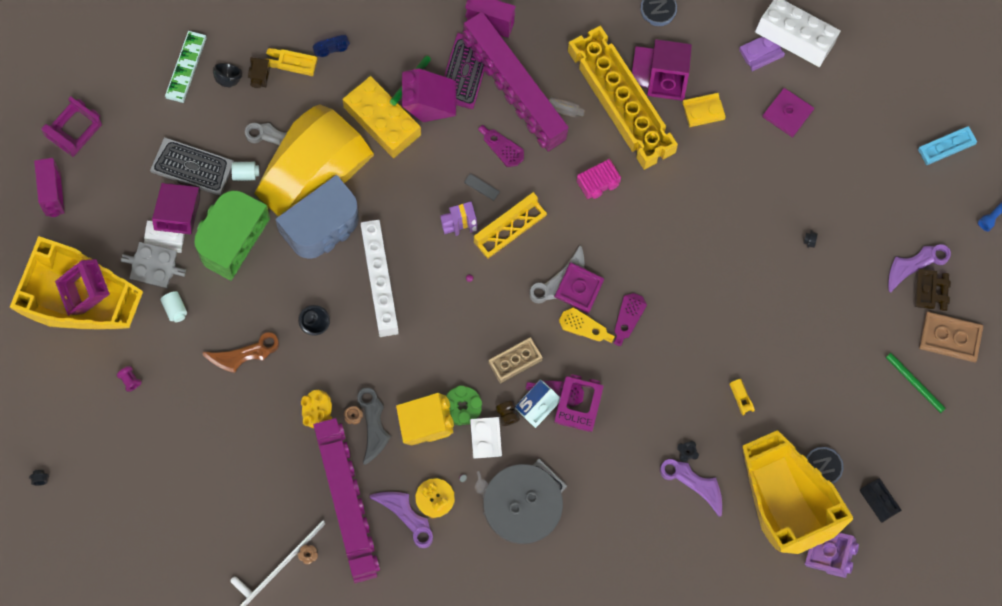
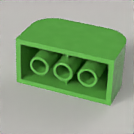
[195,191,270,281]

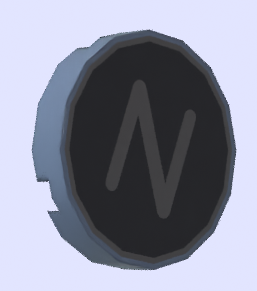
[641,0,677,26]
[806,447,843,484]

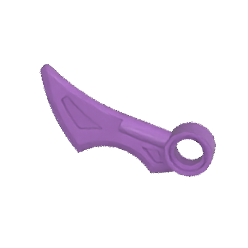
[888,244,951,293]
[660,459,722,517]
[370,492,433,548]

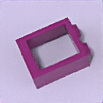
[34,158,65,217]
[55,259,110,316]

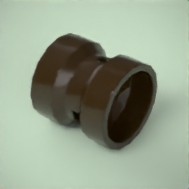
[496,401,520,426]

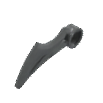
[357,388,391,465]

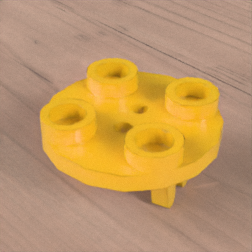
[301,390,332,428]
[415,478,455,518]

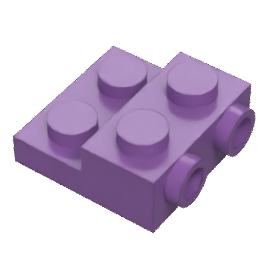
[805,533,859,578]

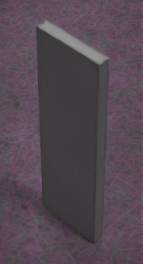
[464,174,500,201]

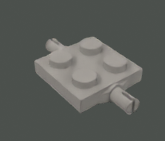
[121,242,186,289]

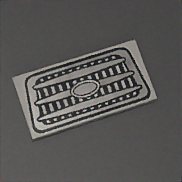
[150,137,234,196]

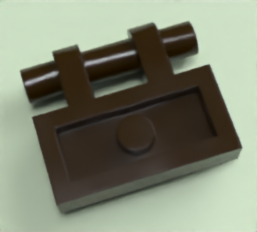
[915,269,951,311]

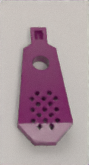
[478,125,524,167]
[614,293,647,346]
[526,381,584,407]

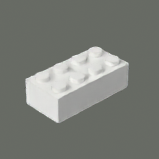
[755,0,841,67]

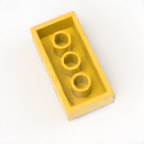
[343,76,421,159]

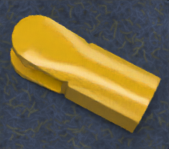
[729,379,755,415]

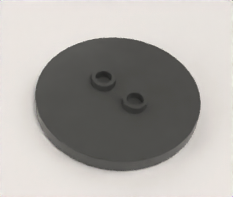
[483,464,563,544]

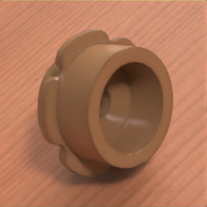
[344,406,363,425]
[298,545,318,564]

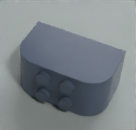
[275,175,359,259]

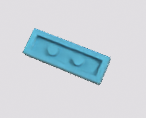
[918,126,977,165]

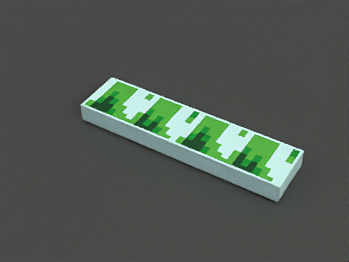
[165,31,207,103]

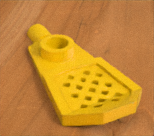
[559,307,615,343]

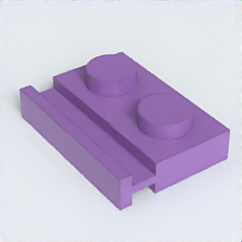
[739,36,785,71]

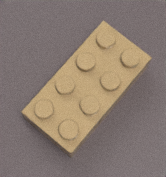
[488,337,543,384]

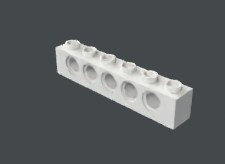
[361,220,398,337]

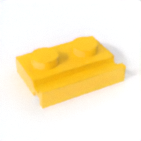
[682,93,726,127]

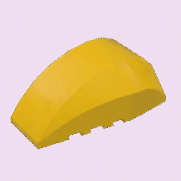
[254,104,374,217]
[10,236,143,329]
[742,430,853,554]

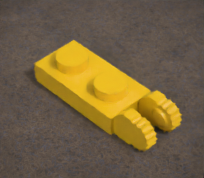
[266,48,318,76]

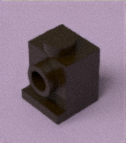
[248,57,271,88]

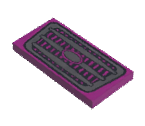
[444,33,485,110]

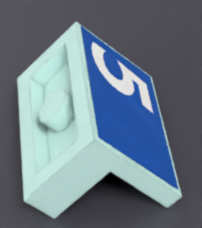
[515,379,560,428]

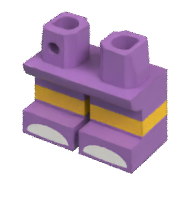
[440,202,478,236]

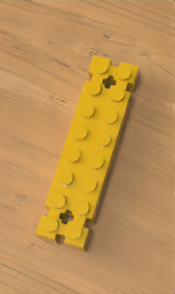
[568,25,678,170]

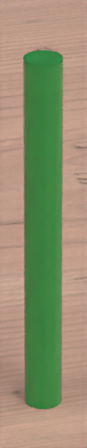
[390,56,431,106]
[886,353,946,413]

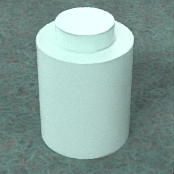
[232,161,260,181]
[160,291,187,322]

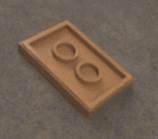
[919,312,984,362]

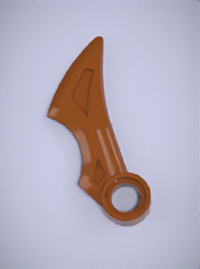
[203,332,279,373]

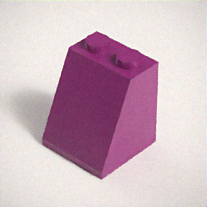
[647,39,692,101]
[402,69,456,122]

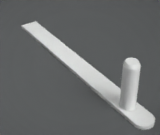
[231,521,325,606]

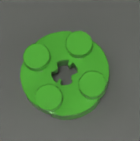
[446,386,482,426]

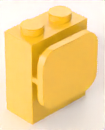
[396,393,454,446]

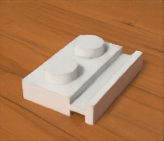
[144,221,185,253]
[470,417,502,458]

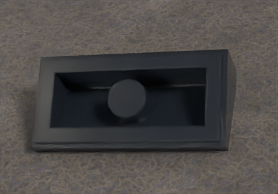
[860,478,902,523]

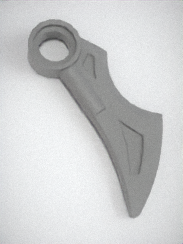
[245,123,287,146]
[529,246,585,304]

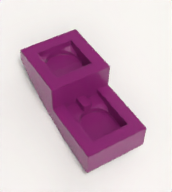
[632,46,654,88]

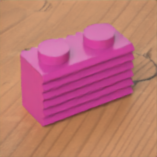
[577,159,621,199]

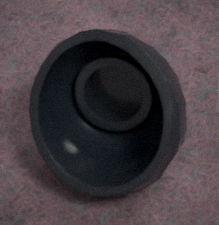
[213,63,242,88]
[298,305,330,336]

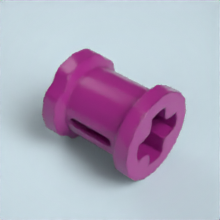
[116,366,142,392]

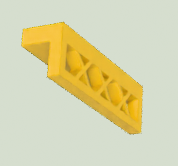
[474,192,547,259]

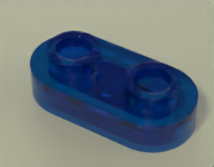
[312,35,350,57]

